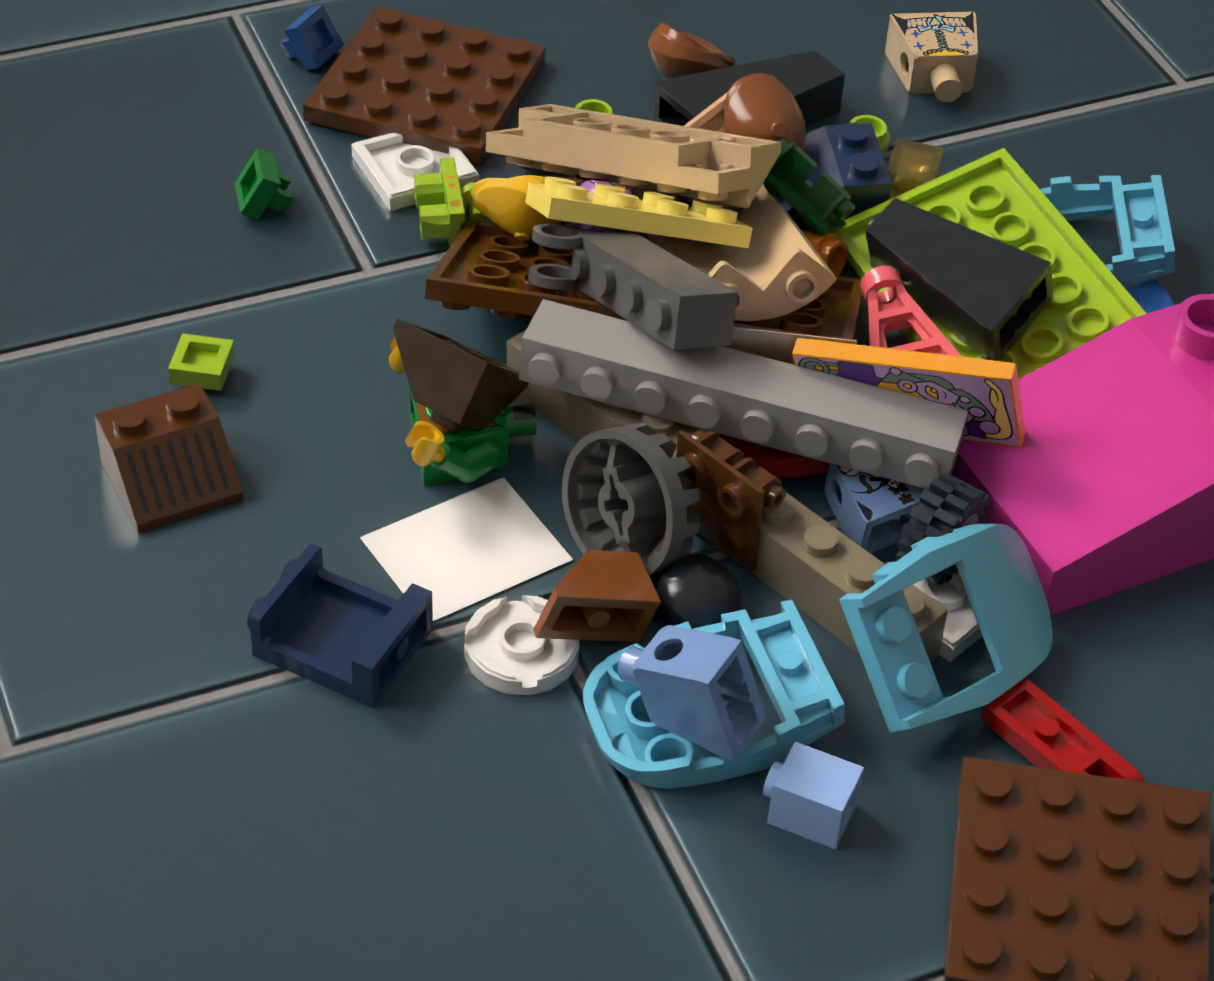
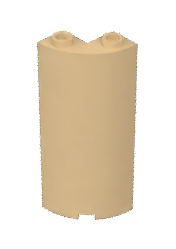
[627,184,837,321]

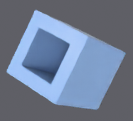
[763,742,864,849]

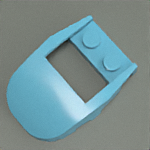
[1040,175,1175,287]
[839,524,1053,733]
[583,600,845,789]

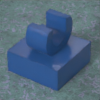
[280,5,344,71]

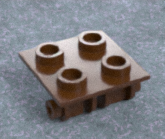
[676,430,786,571]

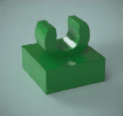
[234,148,294,220]

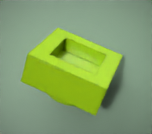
[168,333,235,391]

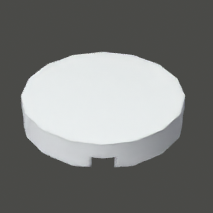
[464,595,580,696]

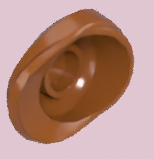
[647,22,736,80]
[724,73,806,150]

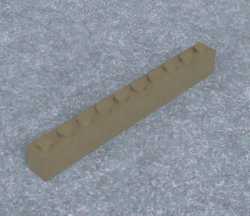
[507,329,948,663]

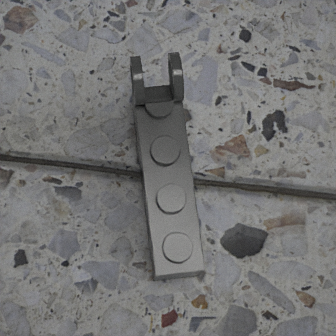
[528,223,738,350]

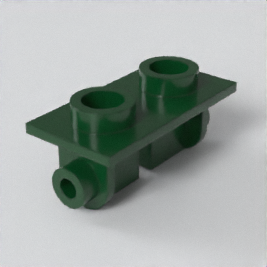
[763,139,855,235]

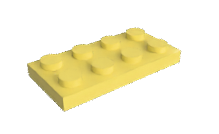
[525,176,753,248]

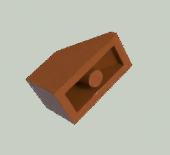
[533,550,661,642]

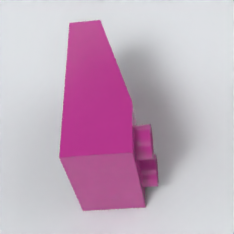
[952,293,1214,616]

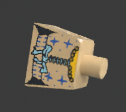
[885,12,978,102]

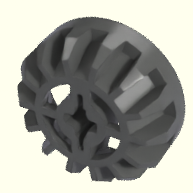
[562,423,702,576]

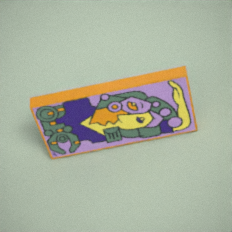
[792,338,1026,447]

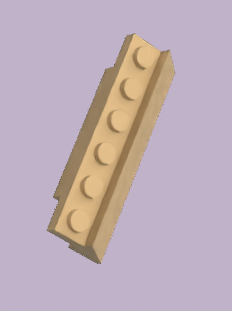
[486,104,781,209]

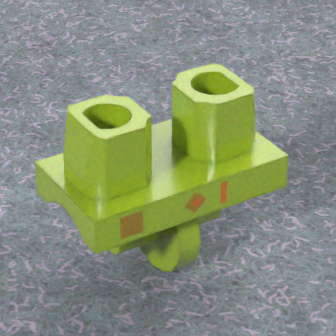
[414,157,488,247]

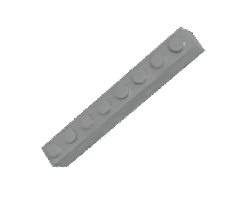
[519,299,969,490]

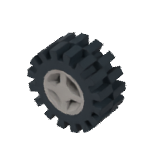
[896,473,990,585]

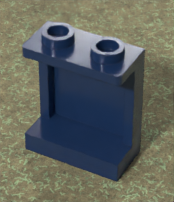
[247,543,433,708]

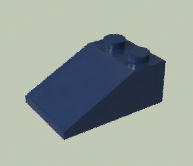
[775,123,892,231]

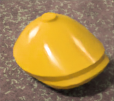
[470,175,563,241]

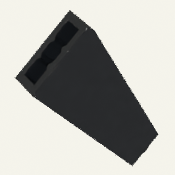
[652,51,845,127]
[866,198,1053,361]

